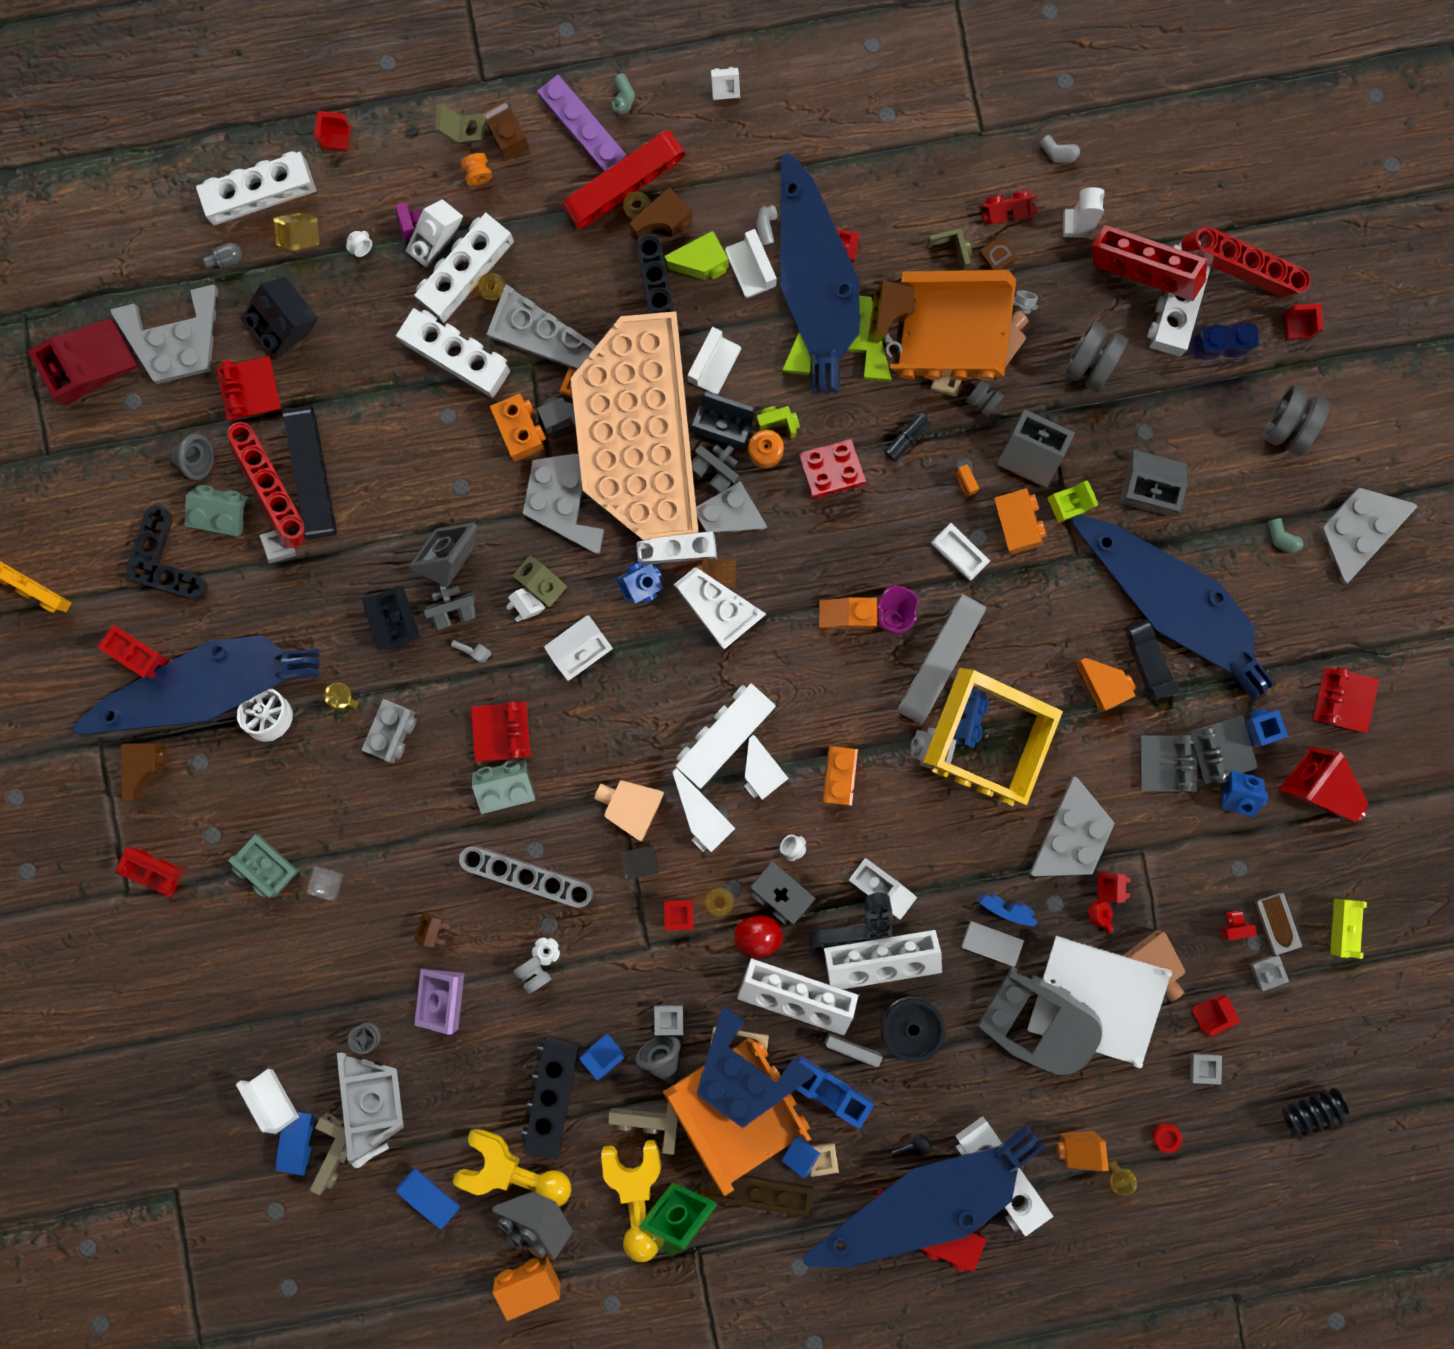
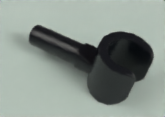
[891,1134,932,1157]

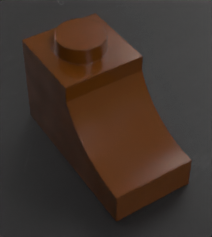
[480,99,530,161]
[629,187,692,240]
[868,280,916,343]
[121,743,168,800]

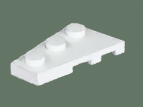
[674,567,766,649]

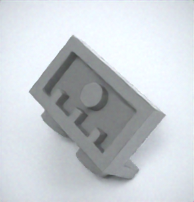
[362,699,417,763]

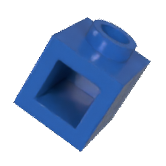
[1245,707,1288,747]

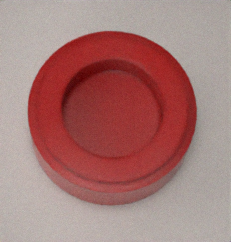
[1152,1123,1182,1153]

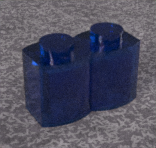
[1193,323,1259,360]

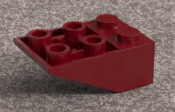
[28,319,138,406]

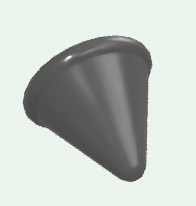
[166,433,214,480]
[635,1035,680,1084]

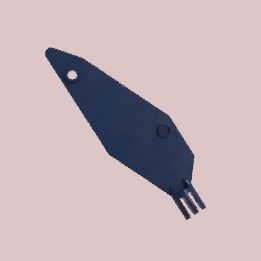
[780,153,860,395]
[1072,515,1275,701]
[73,635,319,735]
[803,1124,1045,1268]

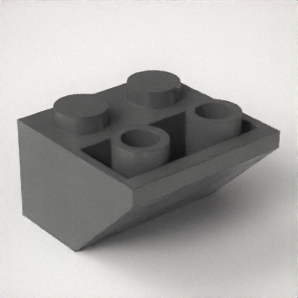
[996,409,1075,488]
[1119,450,1187,517]
[492,1192,573,1261]

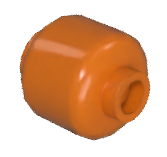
[748,430,784,468]

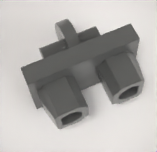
[692,445,739,494]
[424,584,476,630]

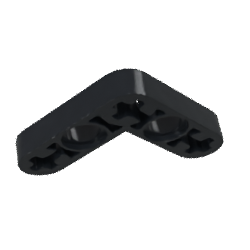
[127,505,208,600]
[809,892,892,955]

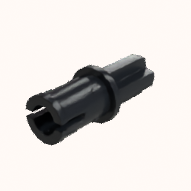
[884,413,931,463]

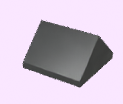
[409,522,477,587]

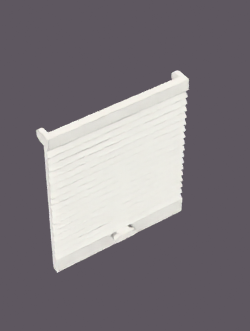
[1027,936,1172,1068]

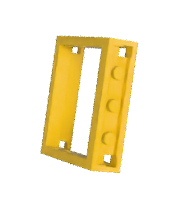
[923,668,1063,806]

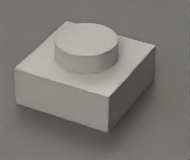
[260,529,296,563]
[654,1005,683,1035]
[1190,1053,1222,1084]

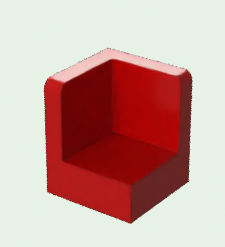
[314,111,352,153]
[1283,303,1323,341]
[664,899,693,930]
[1191,994,1241,1037]

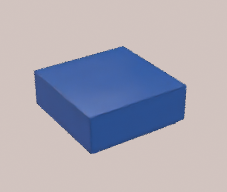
[782,1136,821,1179]

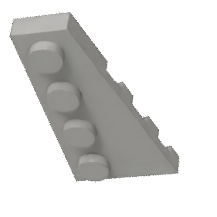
[486,284,597,370]

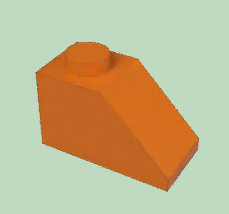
[819,598,877,629]
[1075,658,1136,712]
[1057,1131,1108,1171]

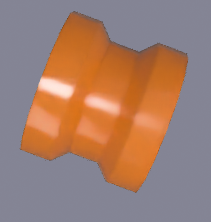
[460,153,493,186]

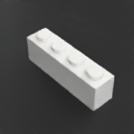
[676,684,776,789]

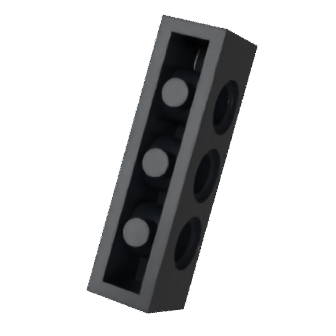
[520,1036,580,1160]

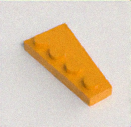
[0,561,72,613]

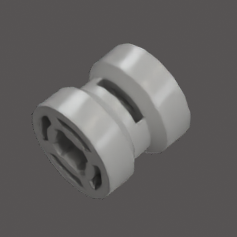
[513,955,551,995]

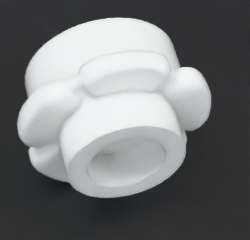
[346,231,372,257]
[780,834,806,861]
[532,937,560,965]

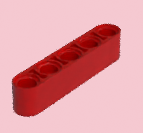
[562,130,686,229]
[1181,226,1311,298]
[228,422,305,549]

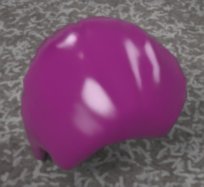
[877,585,919,634]

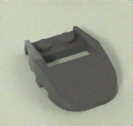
[978,967,1103,1075]

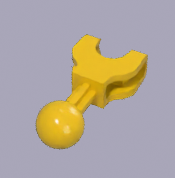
[453,1129,571,1207]
[601,1139,661,1262]

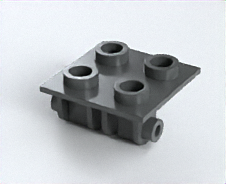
[1189,715,1258,784]
[1141,735,1197,792]

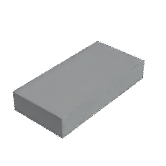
[961,921,1024,967]
[825,1033,883,1067]

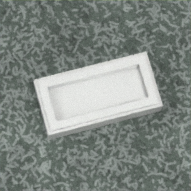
[931,523,990,581]

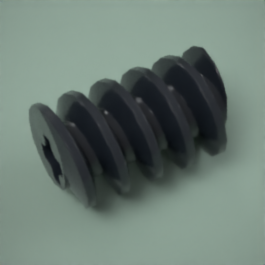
[1282,1087,1349,1141]

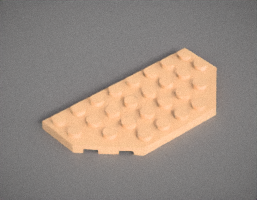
[570,312,698,540]

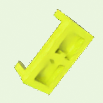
[1330,899,1367,959]

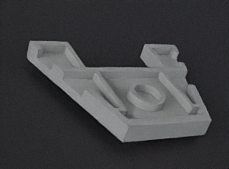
[110,284,218,384]
[523,454,604,555]

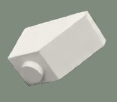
[744,735,789,799]
[849,858,917,920]

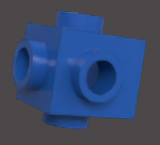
[615,561,663,604]
[1221,771,1268,818]

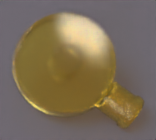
[324,682,359,709]
[1108,1160,1137,1196]

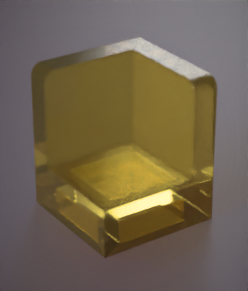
[274,212,319,251]

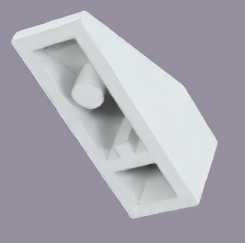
[673,768,735,852]

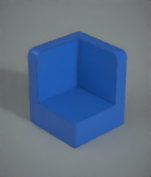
[579,1034,625,1081]

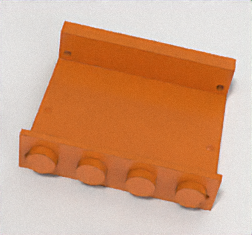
[890,270,1016,381]
[663,1037,811,1196]

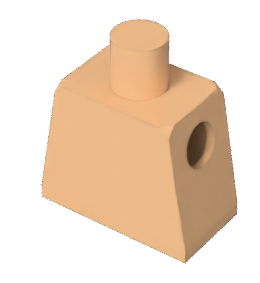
[594,780,665,841]

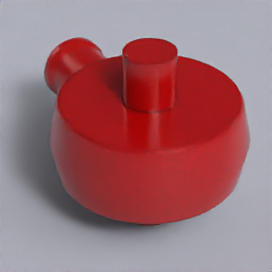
[1088,901,1114,933]

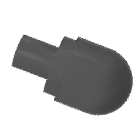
[203,243,242,268]

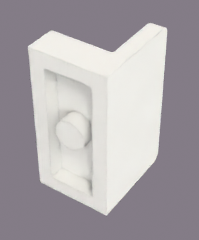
[725,229,777,298]
[688,327,741,395]
[544,615,613,681]
[236,1069,299,1134]

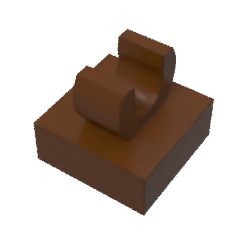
[414,912,450,948]

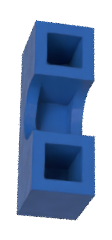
[796,1055,874,1129]

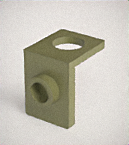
[435,104,485,144]
[927,228,972,271]
[513,555,567,607]

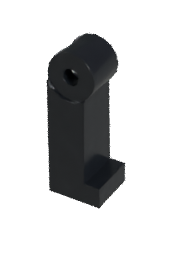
[1125,619,1181,701]

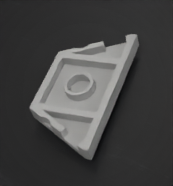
[1320,488,1418,585]
[1029,777,1115,876]
[337,1053,404,1164]

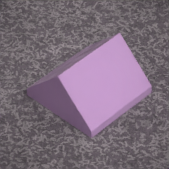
[415,969,464,1035]

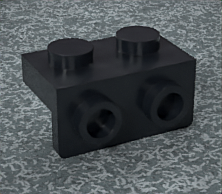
[691,391,756,450]
[362,586,421,650]

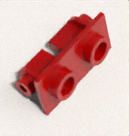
[979,190,1038,225]

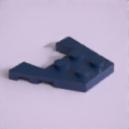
[696,1006,815,1129]

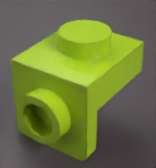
[756,406,800,439]
[1047,481,1098,523]

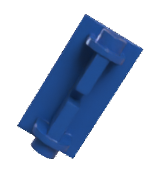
[953,690,989,748]

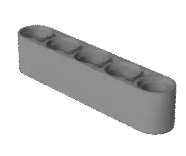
[897,594,987,725]
[459,846,593,908]

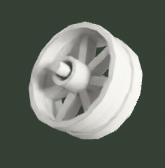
[237,689,293,742]

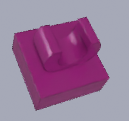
[396,203,422,241]

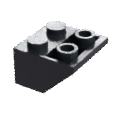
[240,277,319,360]

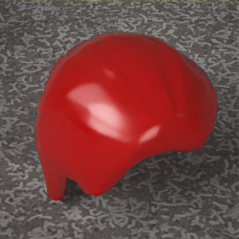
[733,915,783,958]

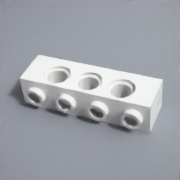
[196,152,316,225]
[414,213,514,323]
[1147,241,1211,357]
[396,308,510,398]
[824,930,942,989]
[737,959,858,1035]
[956,1116,1053,1237]

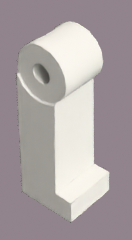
[1063,187,1104,238]
[636,531,717,564]

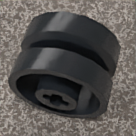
[880,995,946,1063]

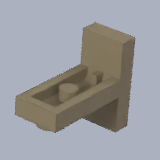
[608,1102,678,1155]
[310,1113,348,1195]

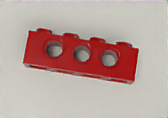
[1092,225,1207,301]

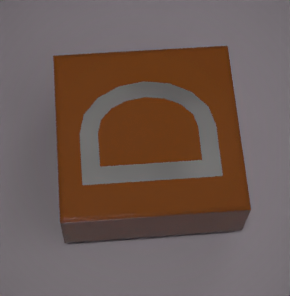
[979,235,1018,270]

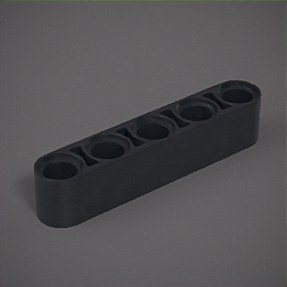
[637,235,683,364]
[283,405,337,541]

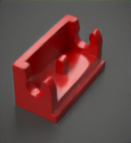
[97,625,168,678]
[116,847,185,898]

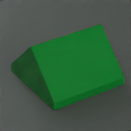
[639,1182,717,1257]

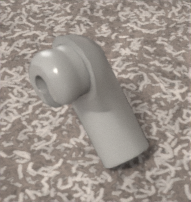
[1039,135,1080,163]
[756,205,778,245]

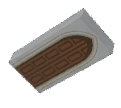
[1254,893,1302,955]

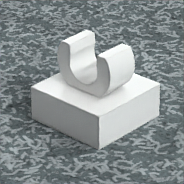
[711,67,740,100]
[507,587,545,622]

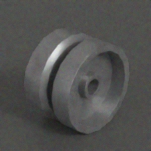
[1064,320,1129,393]
[1263,384,1331,457]

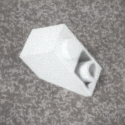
[406,199,463,268]

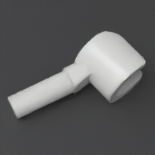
[347,1142,389,1168]

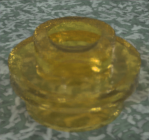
[623,192,650,219]
[478,273,505,301]
[706,888,734,916]

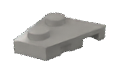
[696,481,767,534]

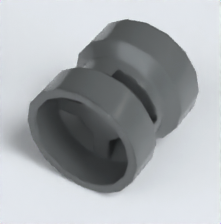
[966,380,1004,418]
[348,1022,382,1054]

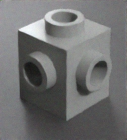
[910,727,957,768]

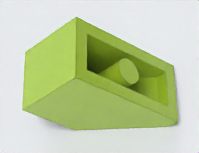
[665,231,729,280]

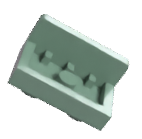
[185,485,249,537]
[472,759,535,814]
[228,834,299,898]

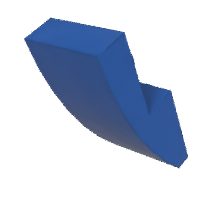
[976,893,1038,926]
[276,1112,316,1176]
[395,1167,460,1230]

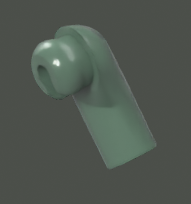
[611,73,635,114]
[1268,518,1304,553]

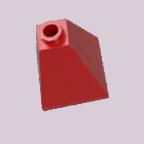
[1278,746,1369,822]

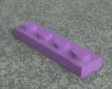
[537,75,627,172]

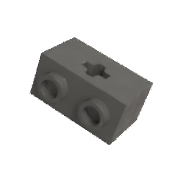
[750,861,815,924]

